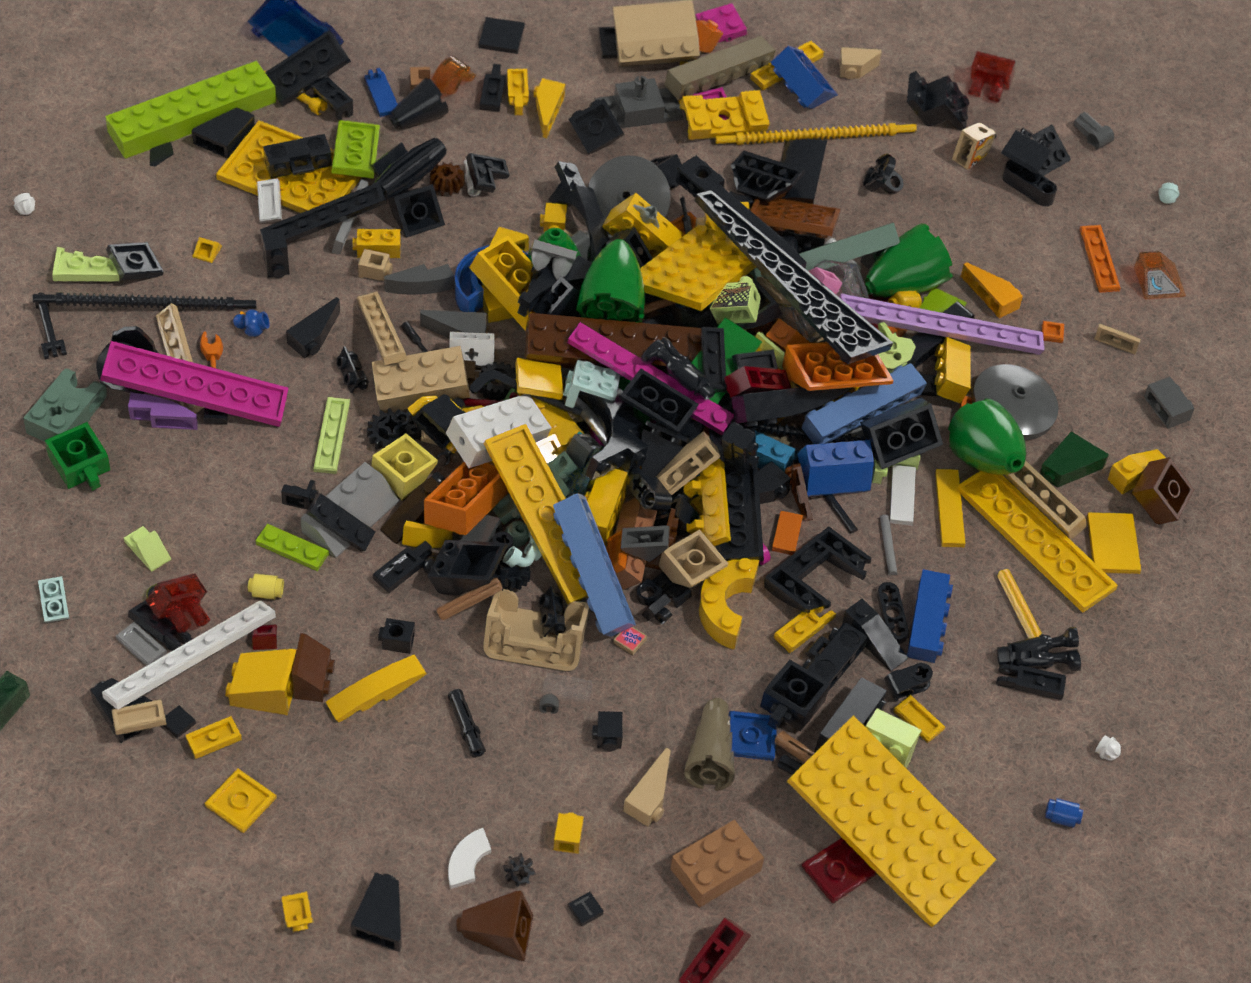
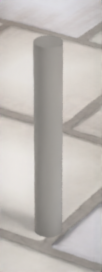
[880,515,898,575]

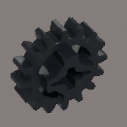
[367,408,416,450]
[492,556,531,591]

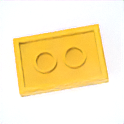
[1087,512,1141,574]

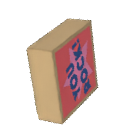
[613,627,647,655]

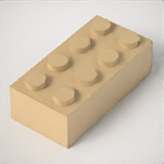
[372,346,470,413]

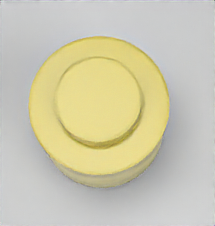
[248,574,284,600]

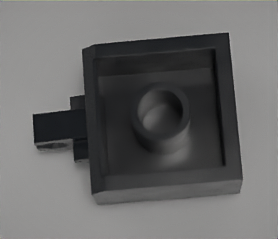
[760,659,831,732]

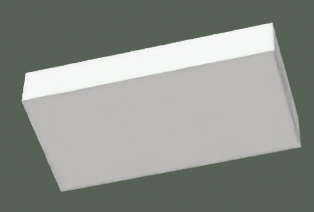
[257,179,282,223]

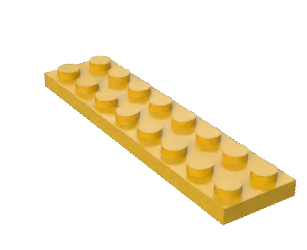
[483,424,588,604]
[957,471,1118,613]

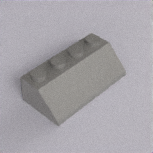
[301,462,400,558]

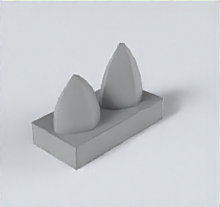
[530,240,577,280]

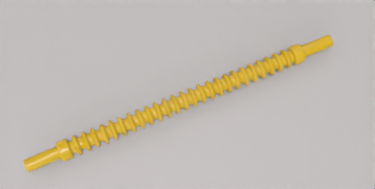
[715,123,917,145]

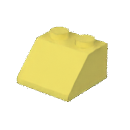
[371,434,438,500]

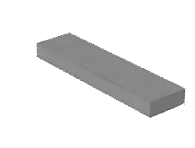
[332,180,368,254]

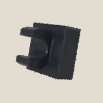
[641,594,673,624]

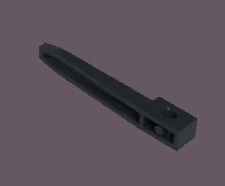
[676,155,807,269]

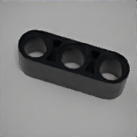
[1002,159,1057,207]

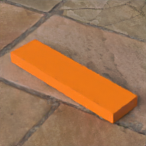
[1080,225,1121,293]

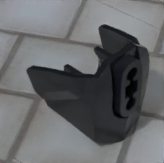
[96,326,159,394]

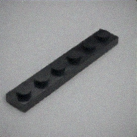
[260,182,387,243]

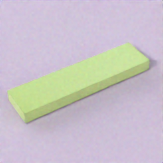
[313,397,350,474]

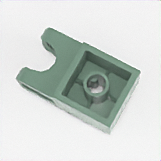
[23,368,107,442]

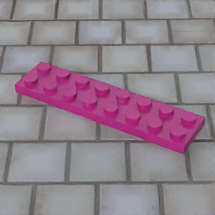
[100,341,289,427]

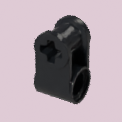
[884,663,933,702]

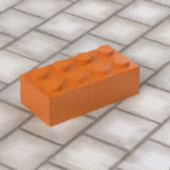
[424,462,509,535]

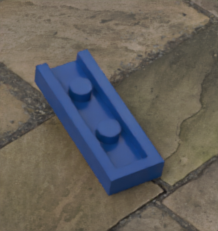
[364,68,398,117]

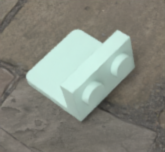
[563,360,620,408]

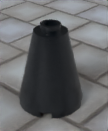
[389,78,449,129]

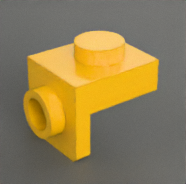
[281,892,313,932]

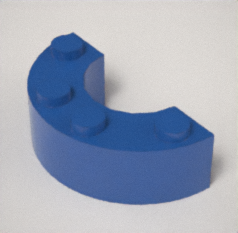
[455,245,528,312]

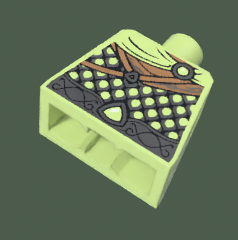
[710,276,760,324]

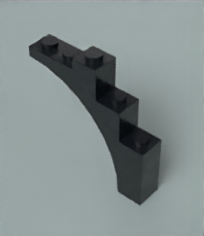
[517,255,651,317]
[578,388,649,480]

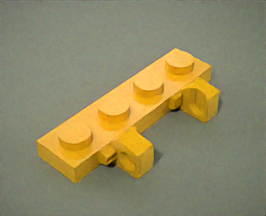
[684,458,731,546]

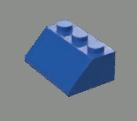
[771,46,838,109]
[797,440,874,497]

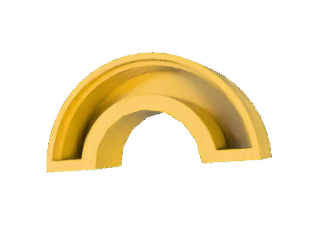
[699,558,759,650]

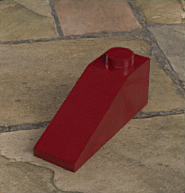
[724,366,792,397]
[678,917,751,983]

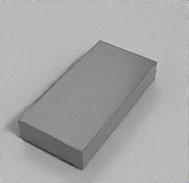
[116,622,167,666]

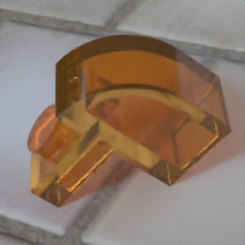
[431,56,476,95]

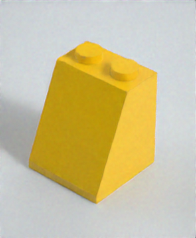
[225,649,297,715]

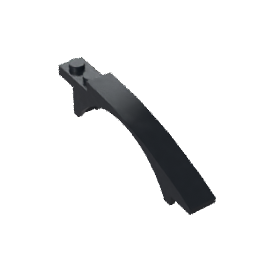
[548,161,609,263]

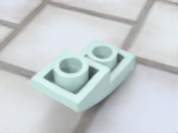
[38,576,69,623]

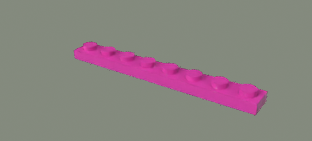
[567,322,734,436]

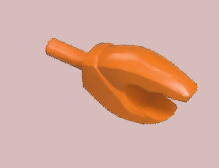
[200,331,223,368]

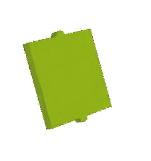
[919,288,967,313]

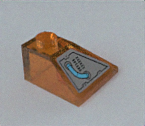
[1134,251,1186,300]

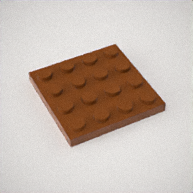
[750,199,841,238]

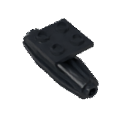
[371,138,447,200]

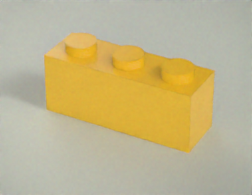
[935,337,971,403]

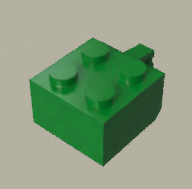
[45,422,111,491]

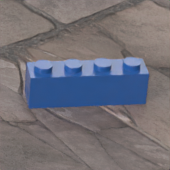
[907,569,953,663]

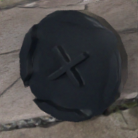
[863,153,904,194]

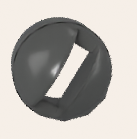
[539,694,559,714]

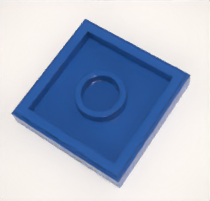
[729,711,777,761]

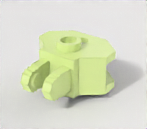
[878,322,916,373]

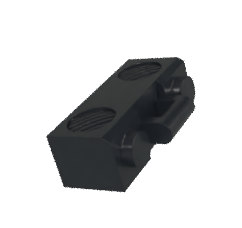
[263,134,332,179]
[802,623,868,692]

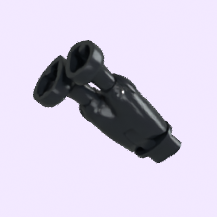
[641,337,716,400]
[997,627,1081,672]

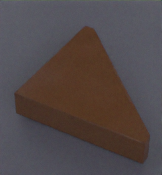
[791,464,813,522]

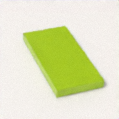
[332,120,380,178]

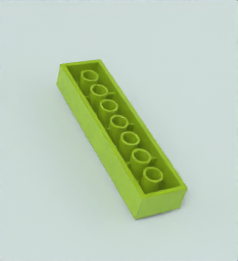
[105,61,276,159]

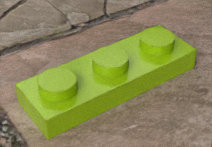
[255,524,329,571]

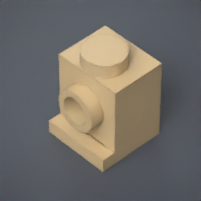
[358,249,393,281]

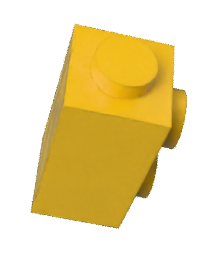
[353,229,401,258]

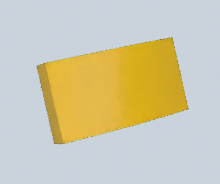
[402,520,453,548]

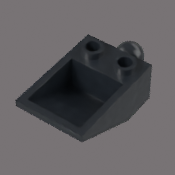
[423,540,507,595]

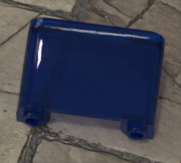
[247,0,344,57]

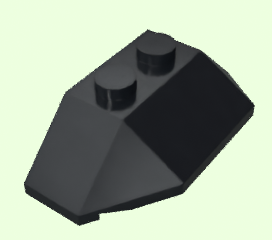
[731,150,806,202]

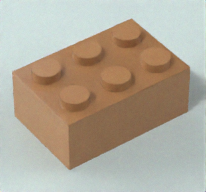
[671,820,764,908]

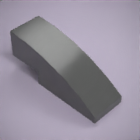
[384,264,455,295]

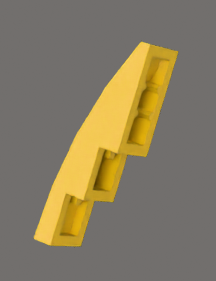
[326,654,427,722]

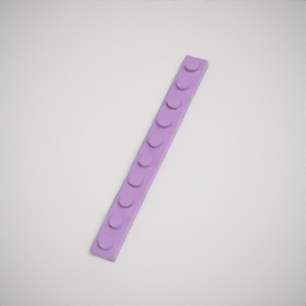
[839,294,1044,355]

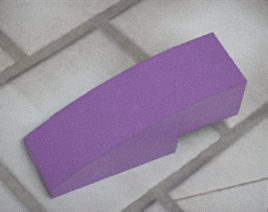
[128,393,198,430]

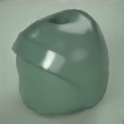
[505,521,530,548]

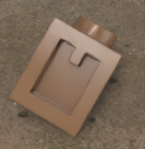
[410,67,430,92]

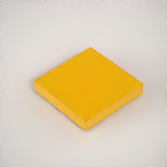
[515,358,563,400]
[205,769,277,833]

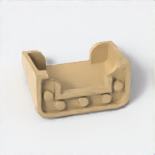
[483,589,590,671]

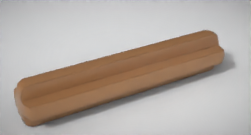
[437,578,503,620]

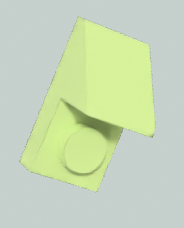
[124,526,171,572]

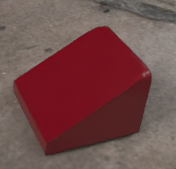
[252,624,277,650]

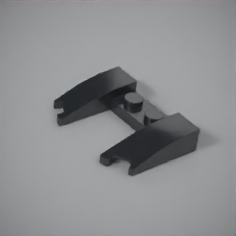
[764,526,872,613]

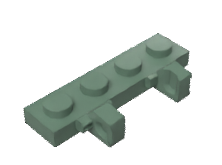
[493,451,578,525]

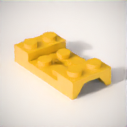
[679,90,770,140]

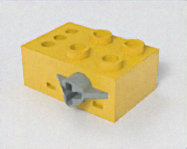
[602,193,683,258]

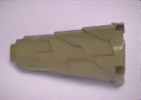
[684,698,735,791]

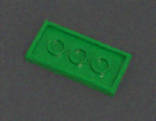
[692,317,762,405]

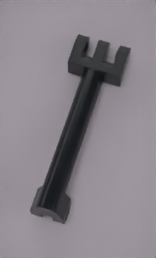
[35,292,67,359]

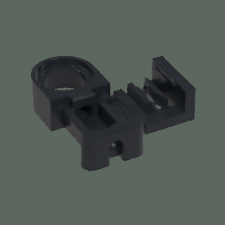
[637,572,692,608]

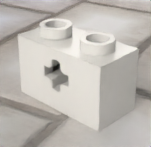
[449,332,495,368]

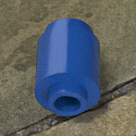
[1045,798,1083,828]

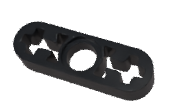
[877,582,909,644]

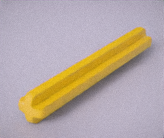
[997,569,1042,638]

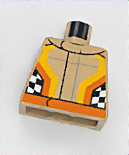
[952,123,996,170]

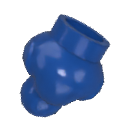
[233,309,270,337]

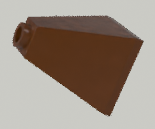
[456,891,534,962]

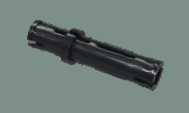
[448,689,486,758]

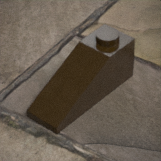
[380,477,440,544]

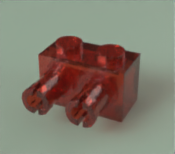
[968,51,1016,102]
[146,573,210,633]

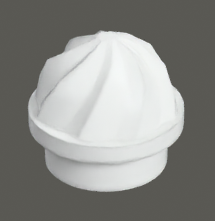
[14,193,35,215]
[1095,735,1121,760]

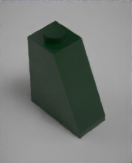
[1039,431,1109,488]

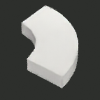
[448,828,491,889]

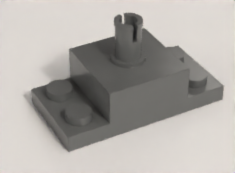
[595,76,683,129]

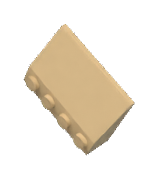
[613,0,700,67]

